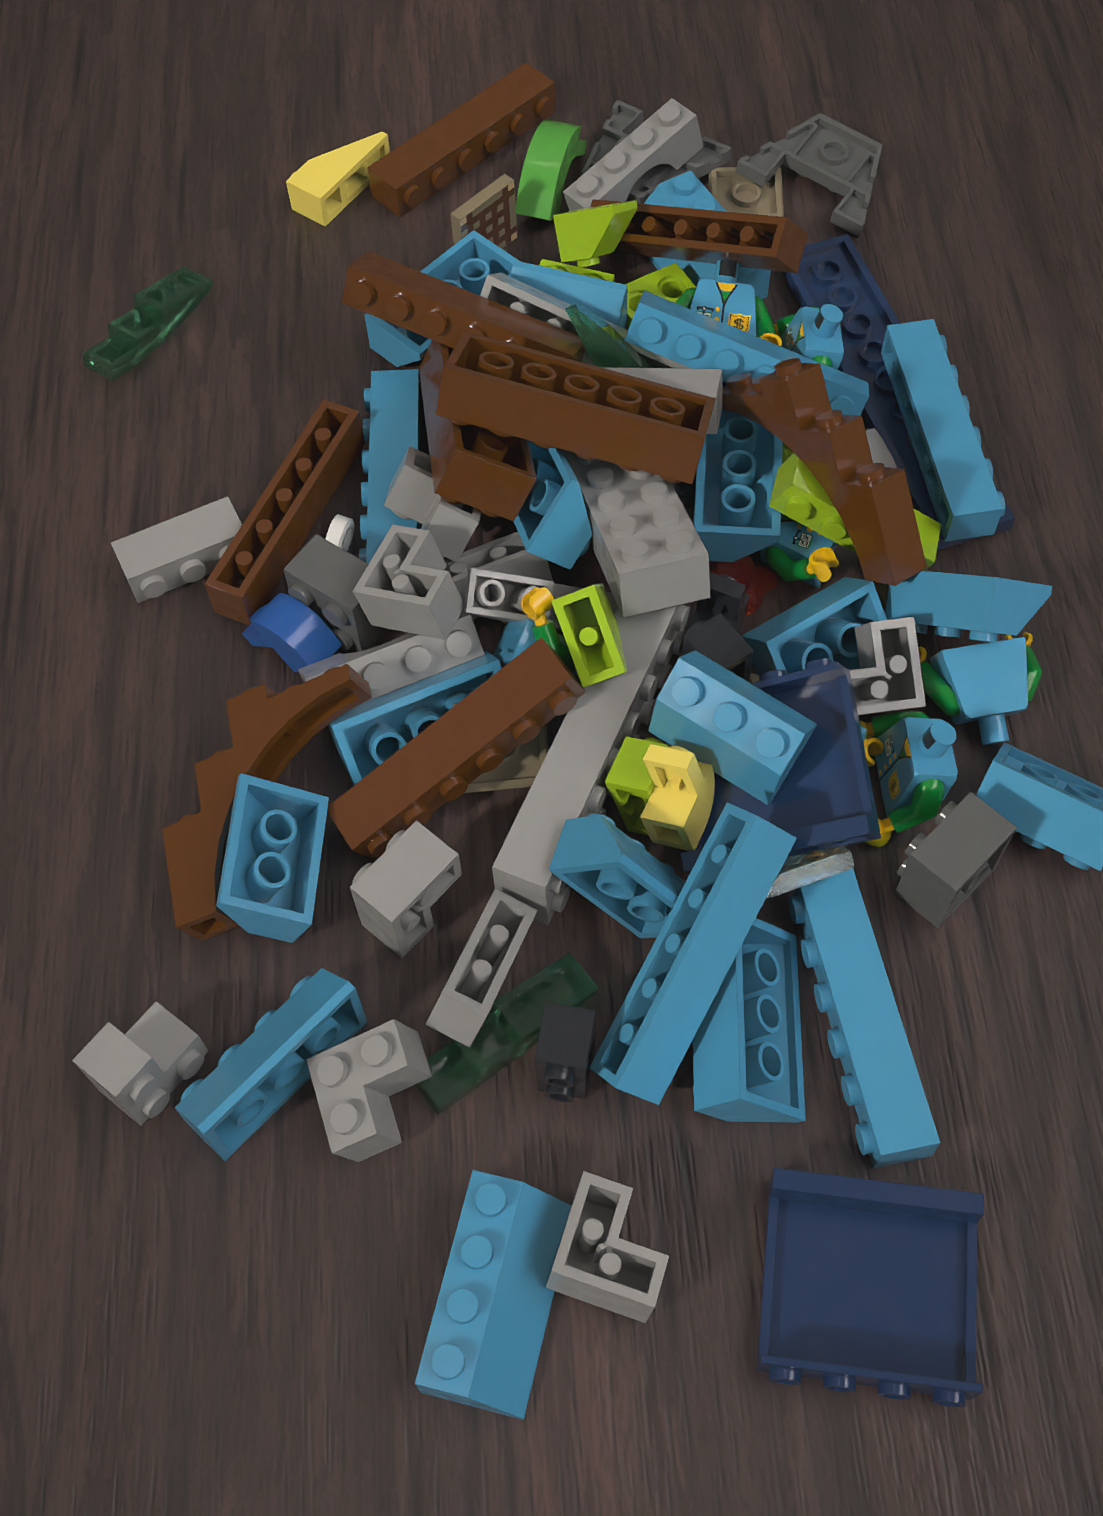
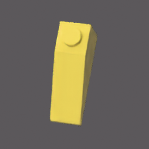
[286,132,390,227]

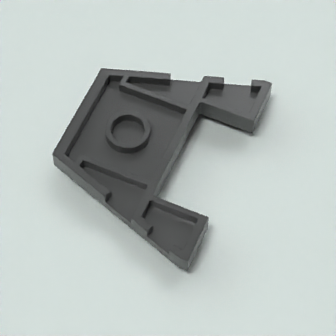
[581,100,732,204]
[736,113,883,237]

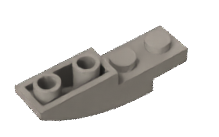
[463,568,618,632]

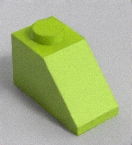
[553,200,638,267]
[551,583,627,688]

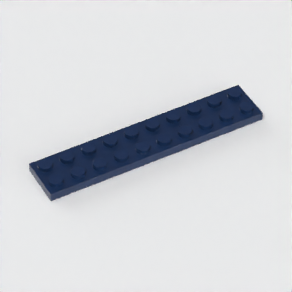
[782,234,1015,550]

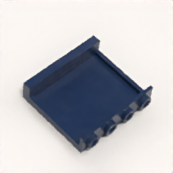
[681,658,881,873]
[756,1168,984,1407]

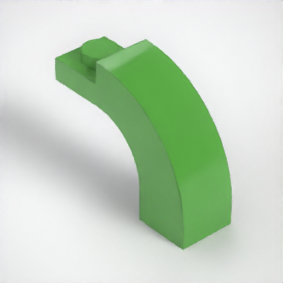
[516,119,587,220]

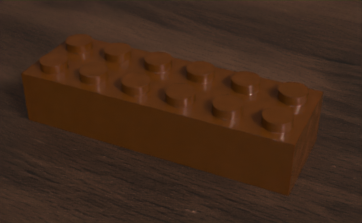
[436,331,716,484]
[419,340,537,521]

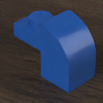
[242,593,342,673]

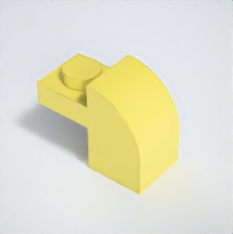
[640,744,715,851]

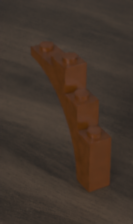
[722,358,927,586]
[162,664,372,941]

